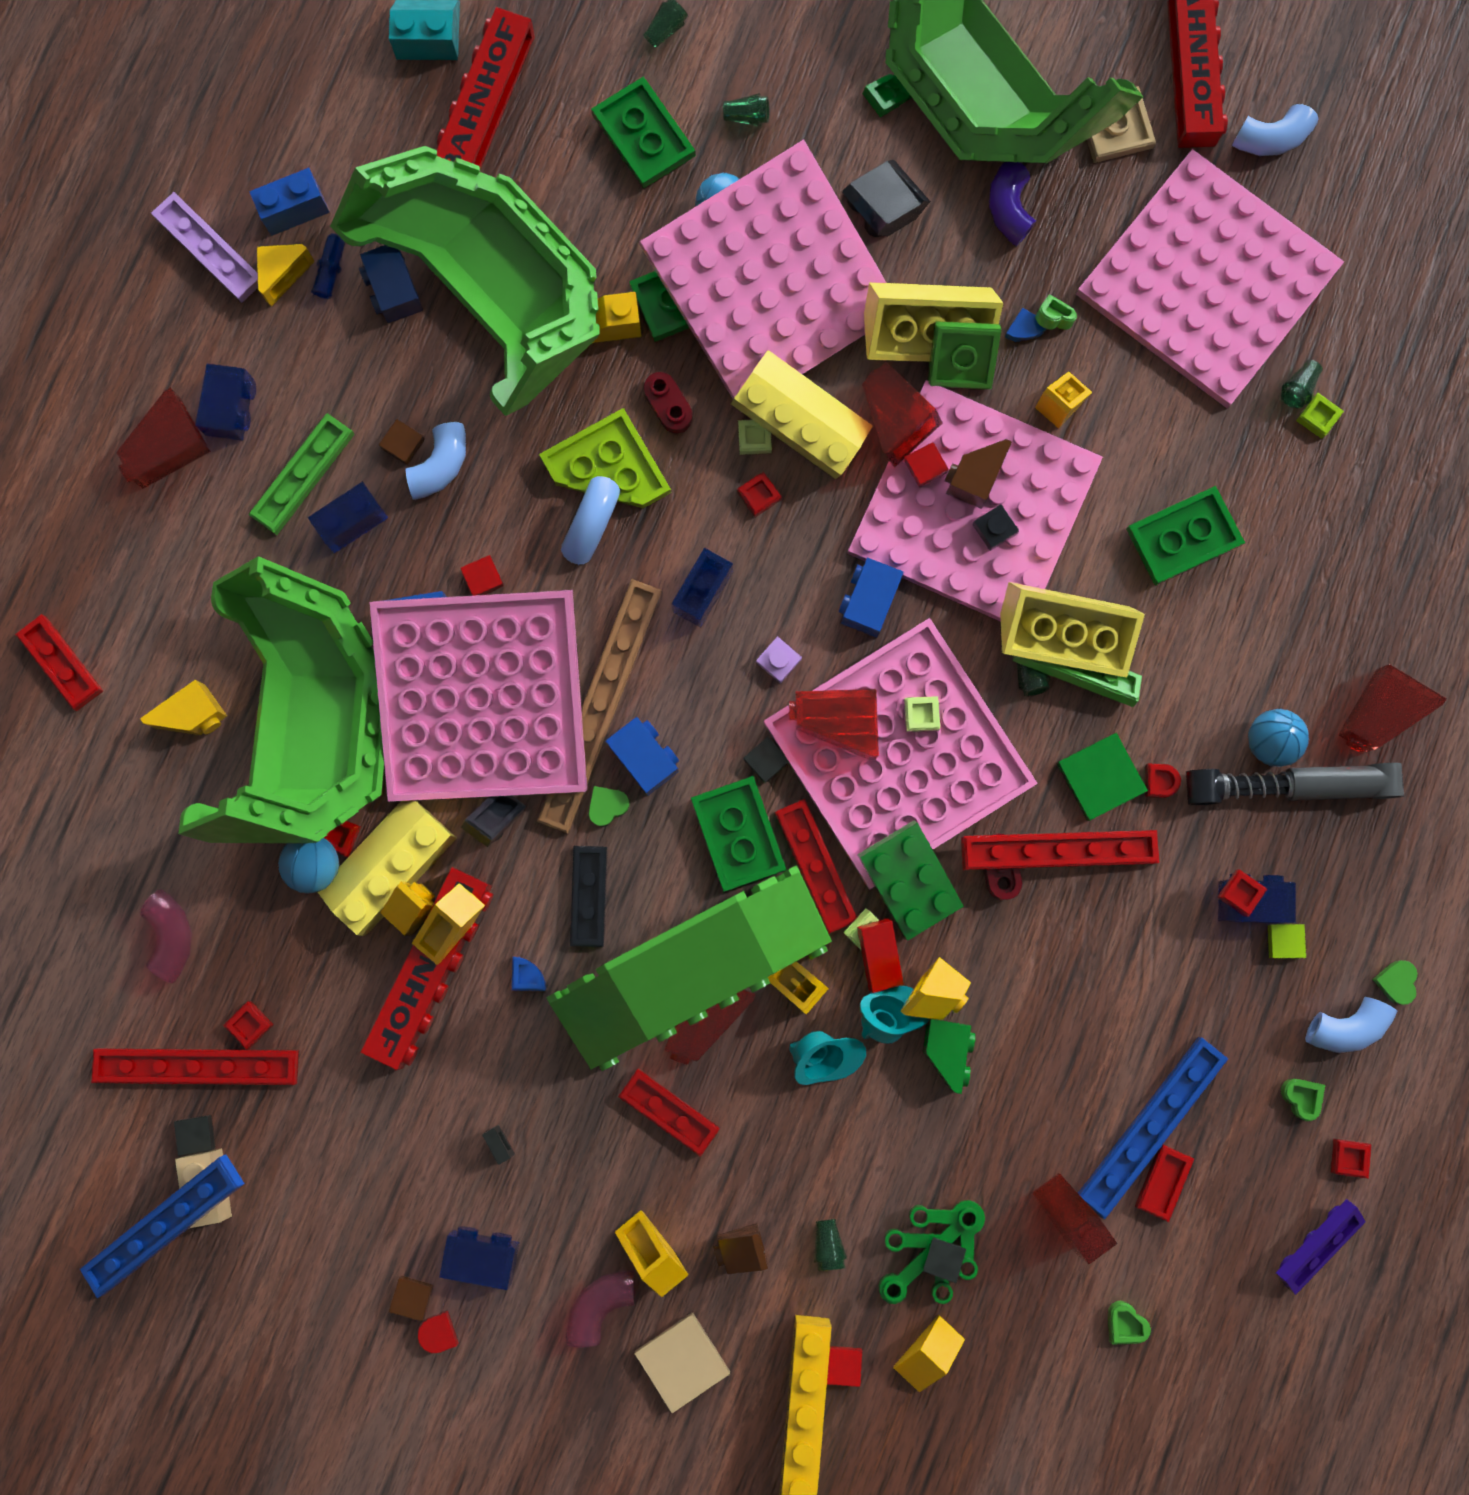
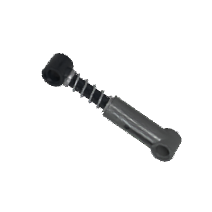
[1186,763,1404,805]

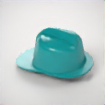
[860,985,930,1044]
[789,1031,866,1085]

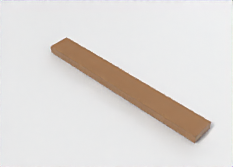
[537,579,662,834]

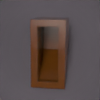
[945,439,1012,509]
[713,1223,768,1274]

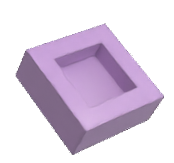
[756,636,802,684]

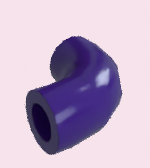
[989,162,1037,247]

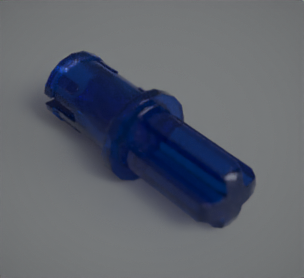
[311,233,345,299]

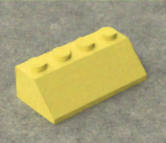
[864,282,1003,362]
[731,350,873,479]
[1000,582,1145,678]
[318,800,457,936]

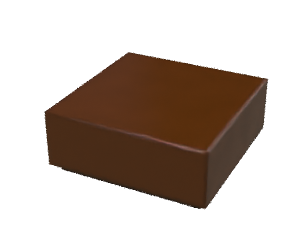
[379,419,425,465]
[389,1276,434,1322]

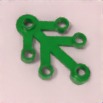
[878,1200,985,1304]

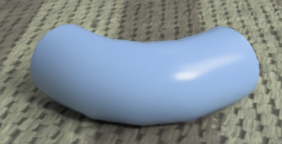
[1232,104,1319,156]
[405,422,466,500]
[561,476,620,565]
[1305,997,1397,1053]

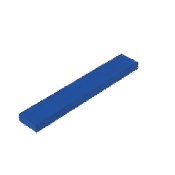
[1076,1037,1228,1219]
[80,1155,245,1298]

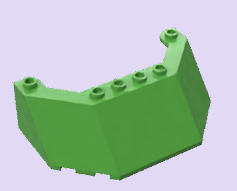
[885,0,1143,163]
[330,146,600,416]
[178,556,384,843]
[546,865,832,1072]

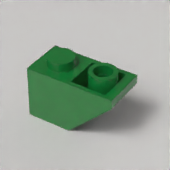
[922,1019,975,1094]

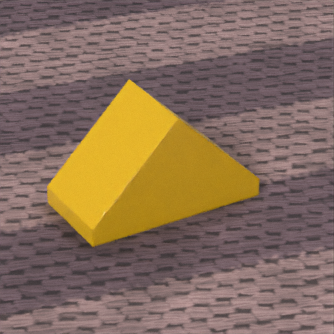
[257,244,315,307]
[1035,372,1092,429]
[768,961,829,1014]
[893,1314,965,1392]

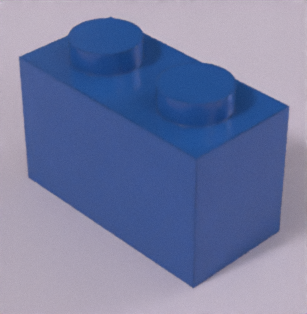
[249,168,330,236]
[839,557,904,638]
[606,717,679,796]

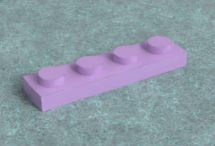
[151,192,258,303]

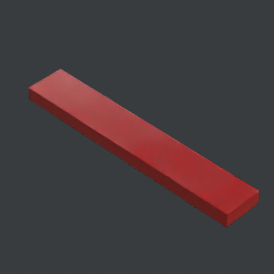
[961,830,1159,871]
[91,1048,299,1085]

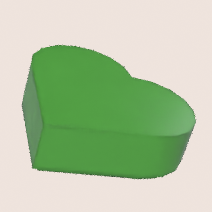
[1035,294,1077,330]
[589,786,630,827]
[1372,960,1417,1005]
[1281,1079,1325,1121]
[1108,1301,1151,1344]

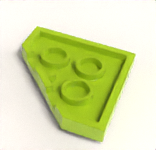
[539,408,671,508]

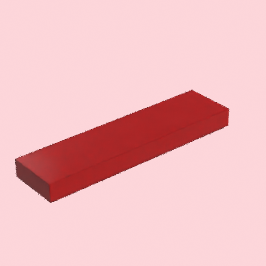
[774,799,857,934]

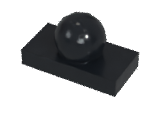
[461,795,526,847]

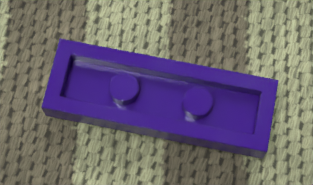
[1276,1199,1366,1295]

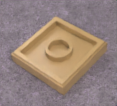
[1087,86,1156,163]
[634,1312,730,1413]

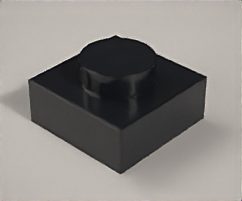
[972,504,1019,551]

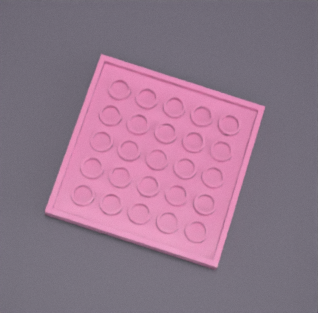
[639,139,887,413]
[1076,149,1344,409]
[847,380,1103,622]
[369,590,587,802]
[763,618,1038,890]

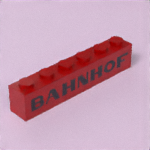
[1167,0,1228,148]
[437,7,535,169]
[360,867,494,1070]

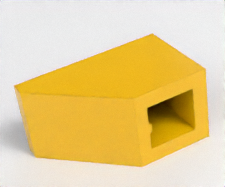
[380,881,435,936]

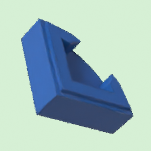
[1005,308,1047,342]
[512,957,546,991]

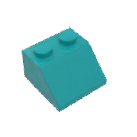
[389,0,460,60]

